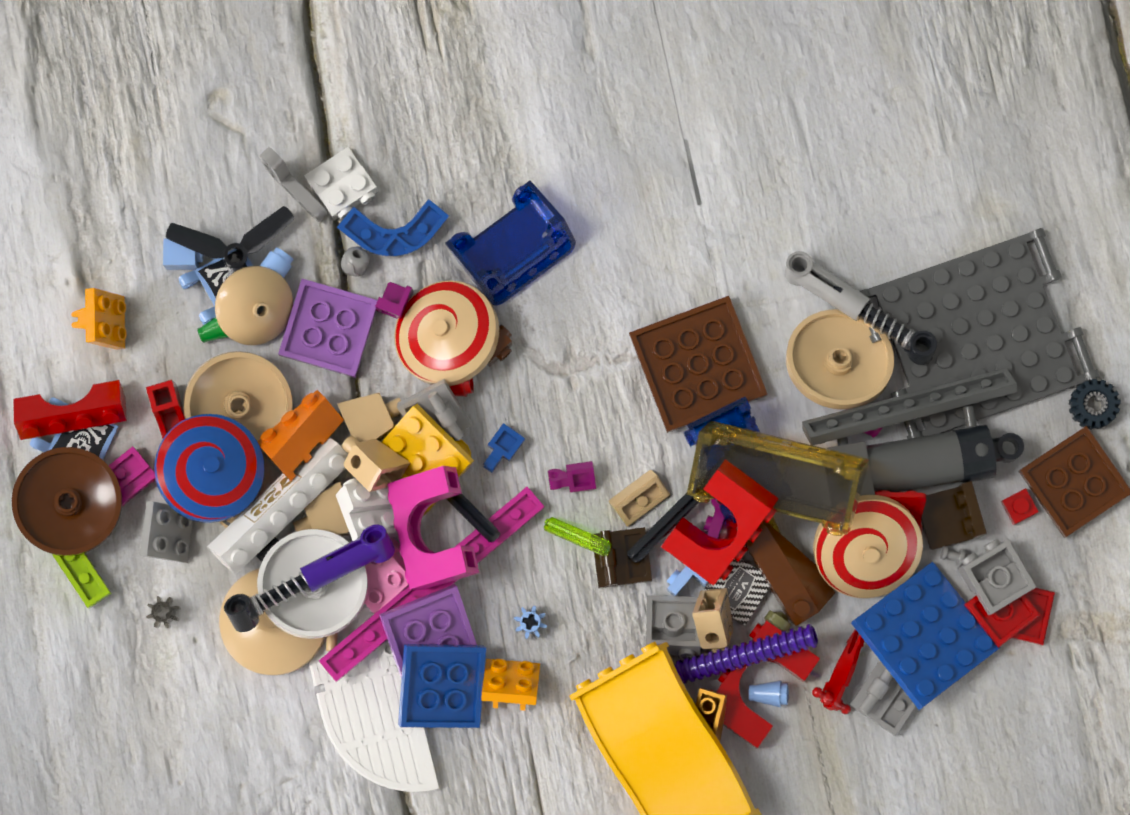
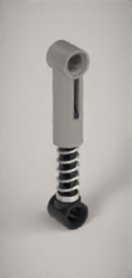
[785,251,937,365]

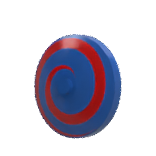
[154,414,264,523]

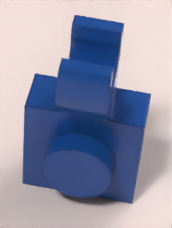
[483,423,525,473]

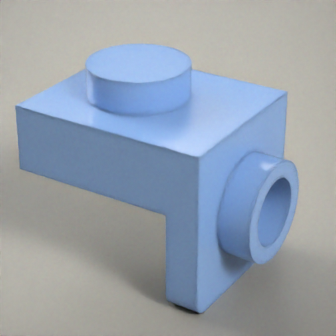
[667,566,709,596]

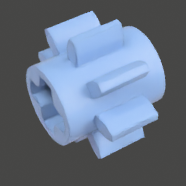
[514,606,547,639]

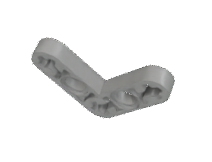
[259,147,328,222]

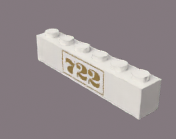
[207,438,348,574]

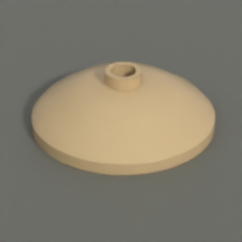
[215,266,293,345]

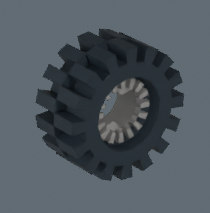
[1068,379,1121,430]

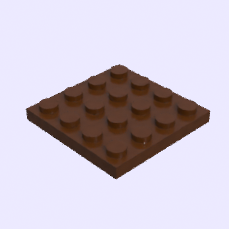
[629,296,768,433]

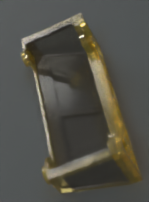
[687,421,869,536]

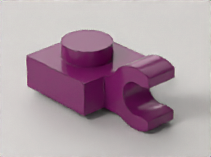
[548,461,596,493]
[703,496,728,539]

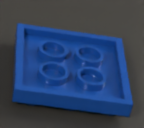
[398,644,486,728]

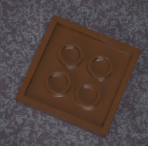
[1018,426,1130,538]

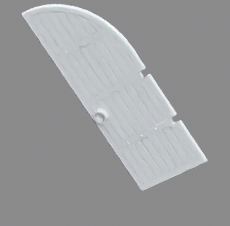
[309,603,440,792]

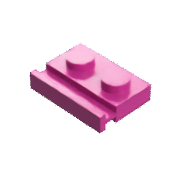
[109,446,155,506]

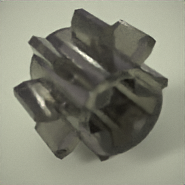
[146,596,181,629]

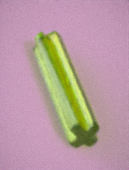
[544,517,611,556]

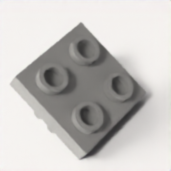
[140,501,193,563]

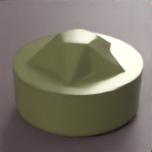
[764,610,792,632]

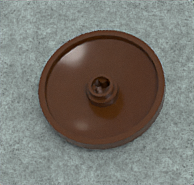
[12,447,122,556]

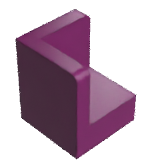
[375,282,414,319]

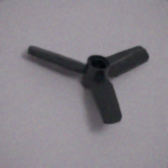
[166,206,294,278]

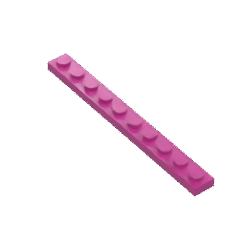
[319,487,545,682]

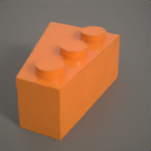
[257,390,344,481]

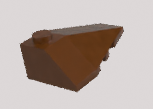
[736,521,835,626]

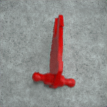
[812,629,864,714]

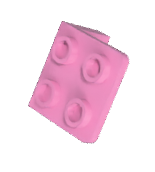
[364,538,409,613]

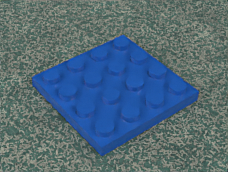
[851,561,1001,710]

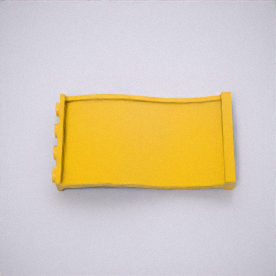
[569,641,762,815]

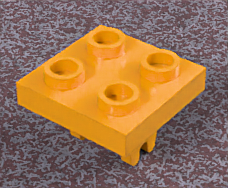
[71,288,127,350]
[481,659,540,711]

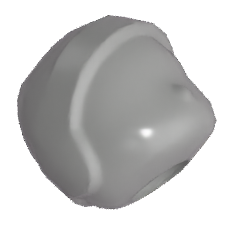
[341,246,369,277]

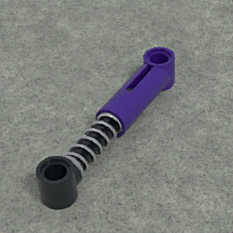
[224,524,395,632]

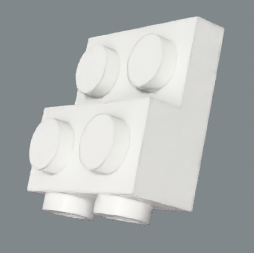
[304,147,378,221]
[336,478,399,541]

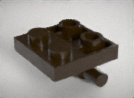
[591,527,652,589]

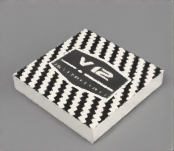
[704,559,769,626]

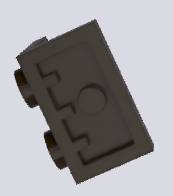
[921,481,987,550]

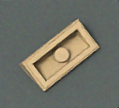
[609,470,670,527]

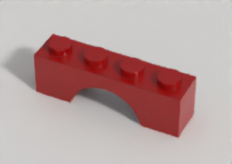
[13,380,127,440]
[146,380,185,438]

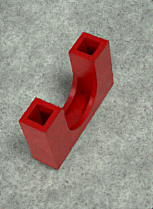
[661,459,779,586]
[710,620,820,749]

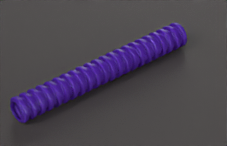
[673,624,818,684]

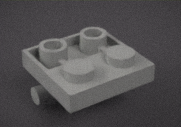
[397,379,471,441]
[850,660,916,736]

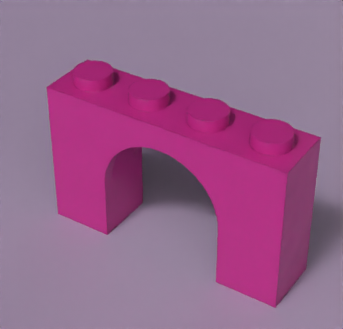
[387,466,479,590]

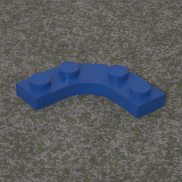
[337,199,449,256]

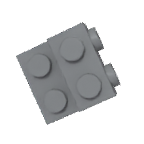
[957,539,1036,615]
[645,595,701,660]

